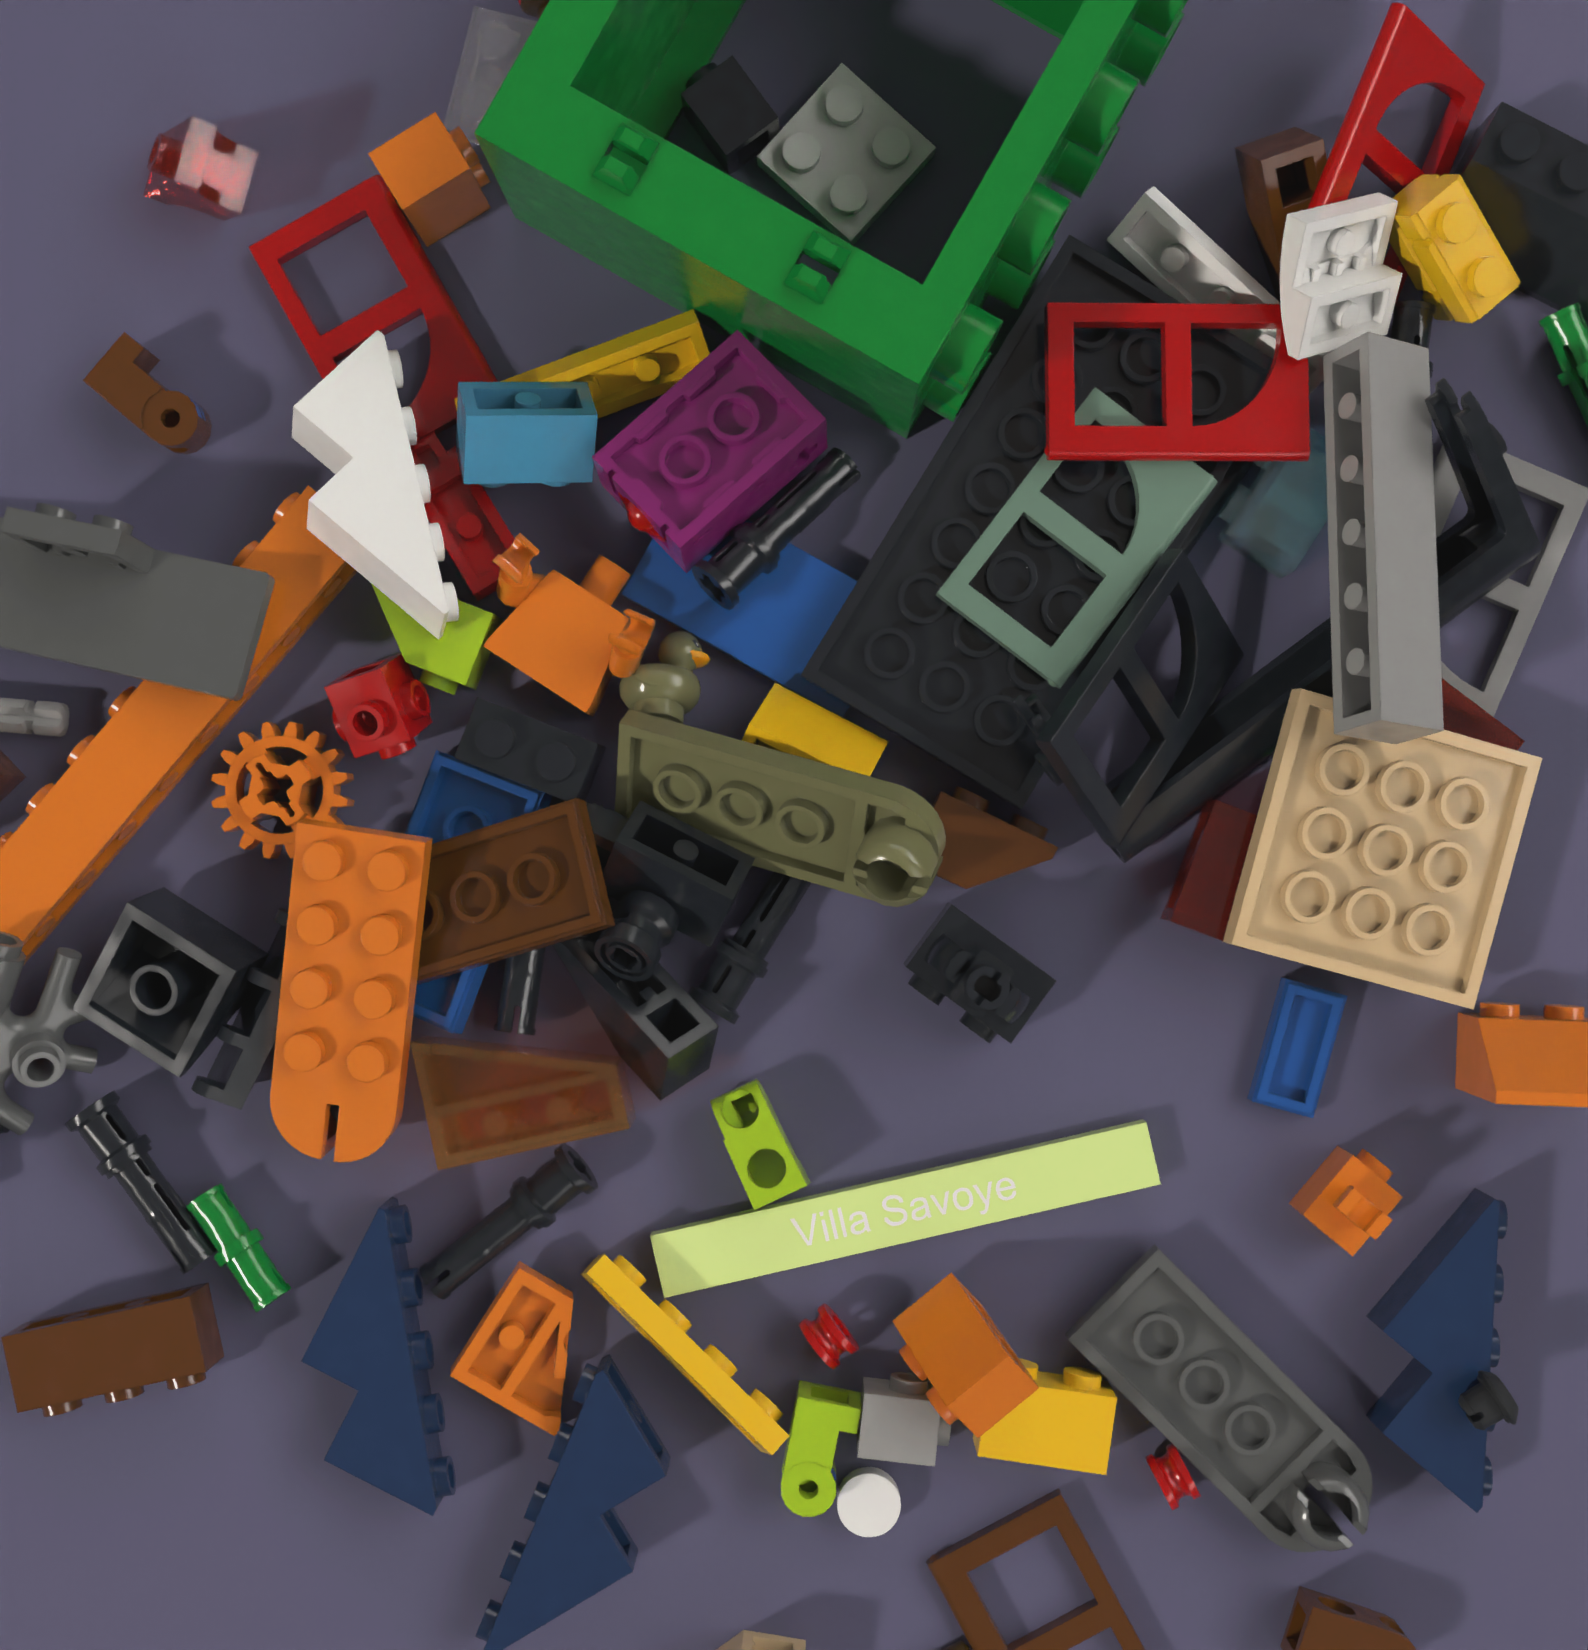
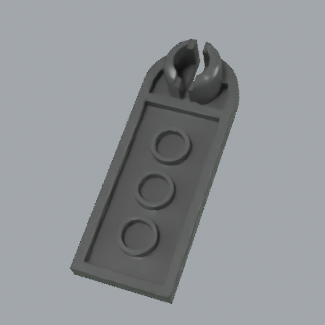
[1065,1244,1373,1552]

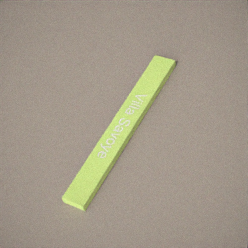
[650,1119,1161,1298]

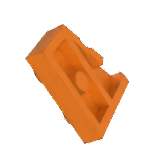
[450,1261,574,1436]

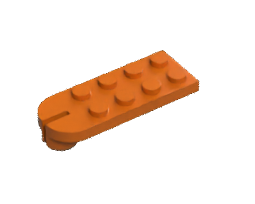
[270,819,433,1162]

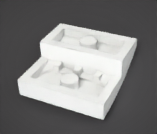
[1280,192,1403,360]

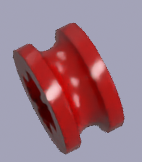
[799,1303,859,1369]
[1145,1443,1201,1511]

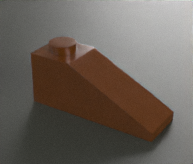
[1235,127,1327,302]

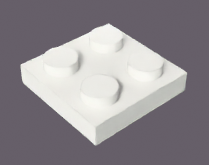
[757,63,936,245]

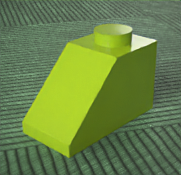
[371,583,503,695]

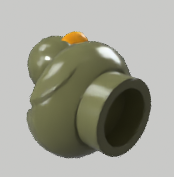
[619,631,710,724]

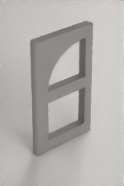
[1433,445,1588,724]

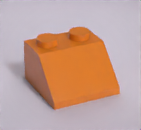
[1455,1002,1588,1107]

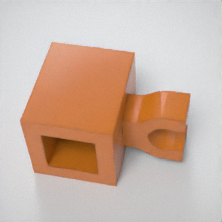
[1288,1146,1403,1256]

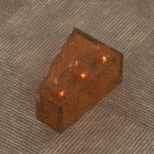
[410,1035,636,1170]

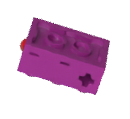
[592,330,828,573]

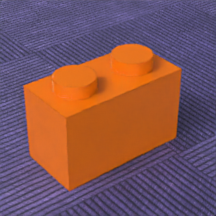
[368,112,491,247]
[892,1272,1039,1438]

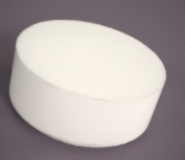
[837,1467,901,1537]

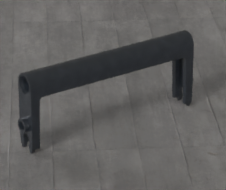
[1013,378,1541,863]

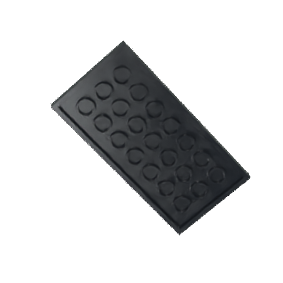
[801,235,1273,809]

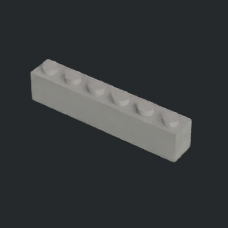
[1323,332,1444,744]

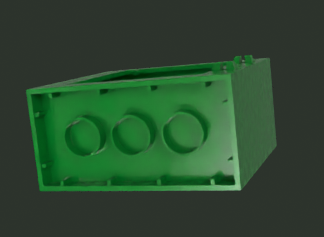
[474,0,1188,439]

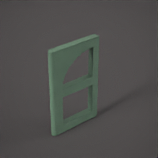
[936,387,1218,689]

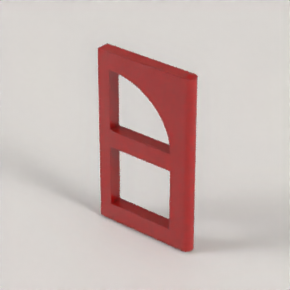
[1307,3,1485,303]
[248,174,498,440]
[1044,302,1311,462]

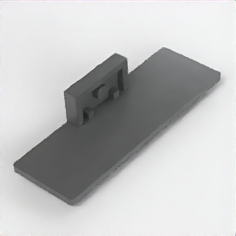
[0,503,275,701]

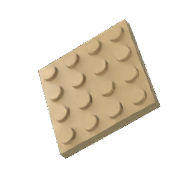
[1223,688,1542,1010]

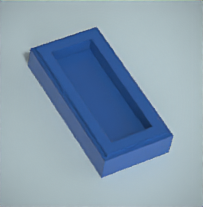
[1247,977,1347,1118]

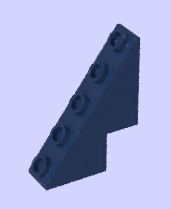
[1366,1188,1508,1513]
[301,1197,456,1516]
[475,1354,671,1650]

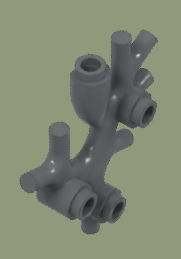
[0,931,98,1135]

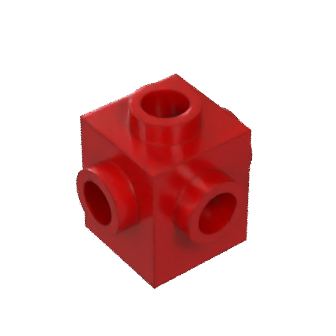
[324,653,433,760]

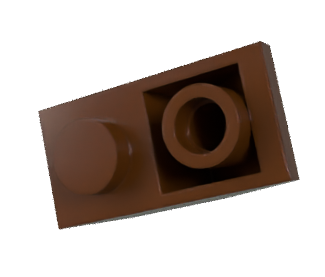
[932,786,1058,889]

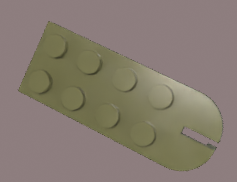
[615,709,946,907]

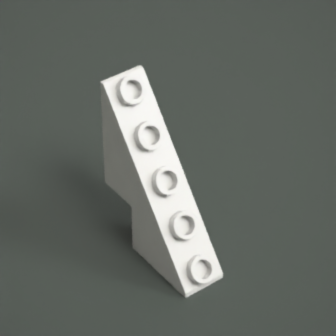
[292,330,459,640]

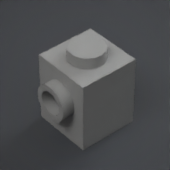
[856,1372,951,1467]

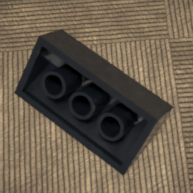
[1454,102,1588,326]

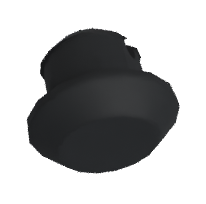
[1458,1370,1519,1431]

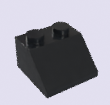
[73,887,269,1078]

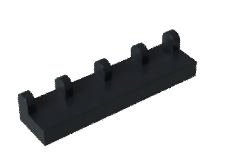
[191,908,288,1109]

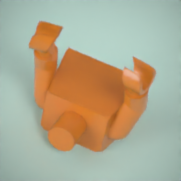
[483,532,656,717]

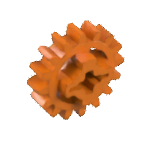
[211,722,355,859]

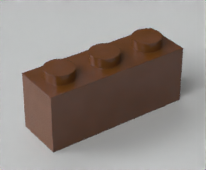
[1,1282,224,1417]

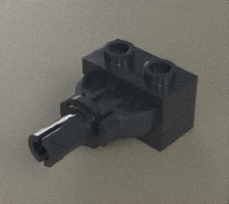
[903,903,1056,1043]

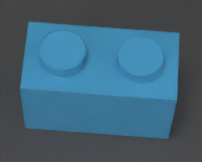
[456,382,598,488]

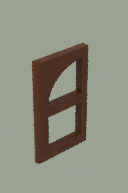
[926,1488,1145,1650]

